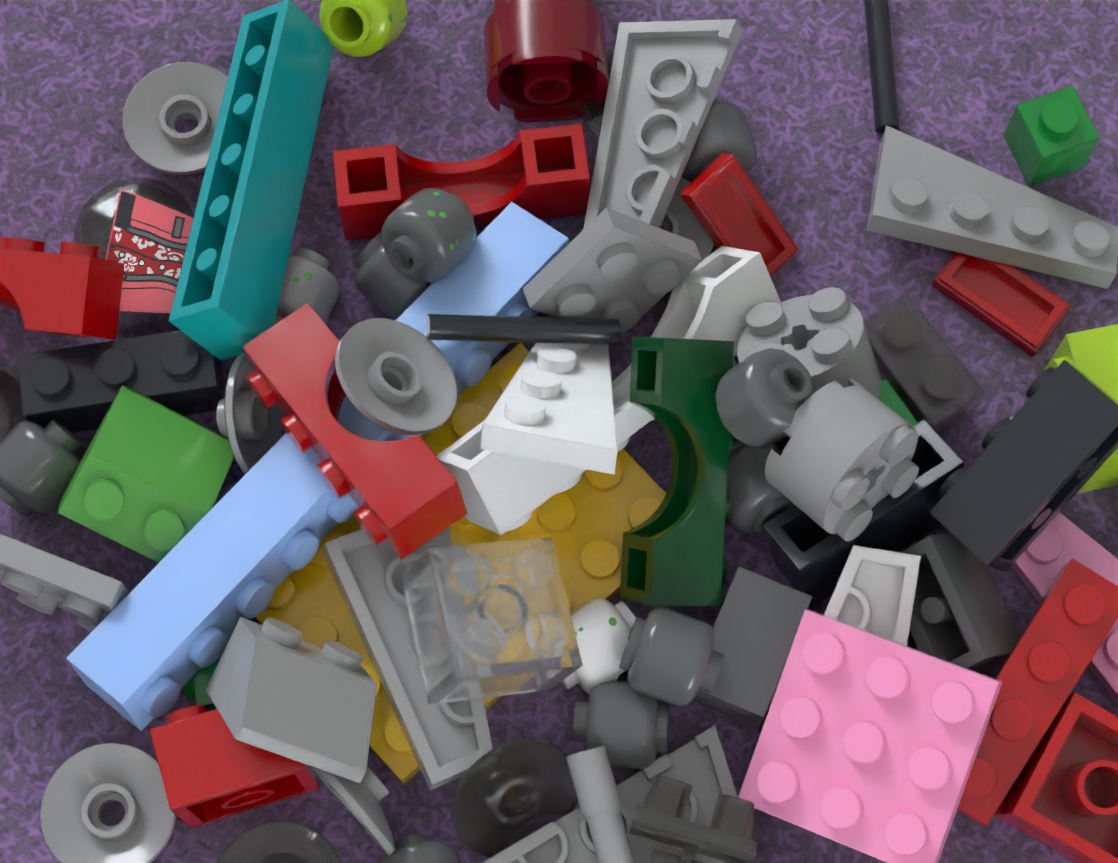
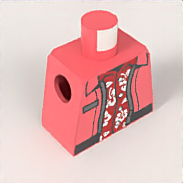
[105,189,194,313]

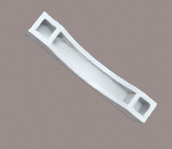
[436,246,781,535]

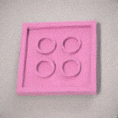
[737,610,1002,863]

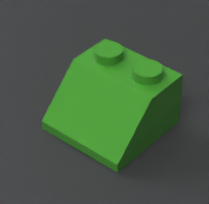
[58,385,234,563]

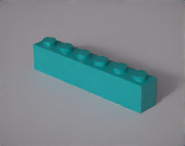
[169,0,334,360]

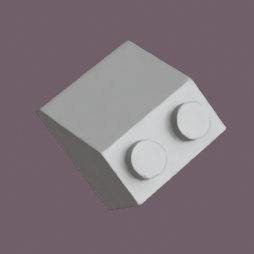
[205,617,377,783]

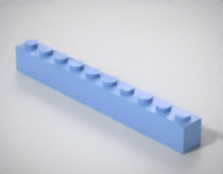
[66,202,570,731]

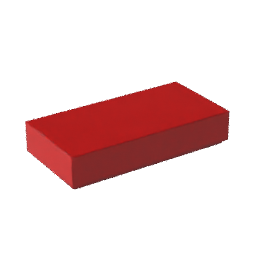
[679,153,799,277]
[931,252,1072,357]

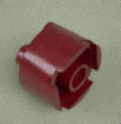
[484,0,609,123]

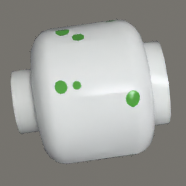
[547,598,635,694]

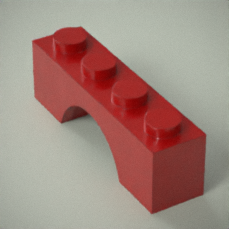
[333,124,590,241]
[0,238,124,340]
[242,303,468,560]
[957,558,1118,826]

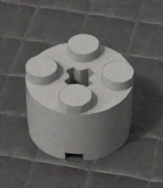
[737,287,882,437]
[765,379,919,541]

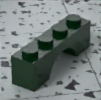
[620,336,736,607]

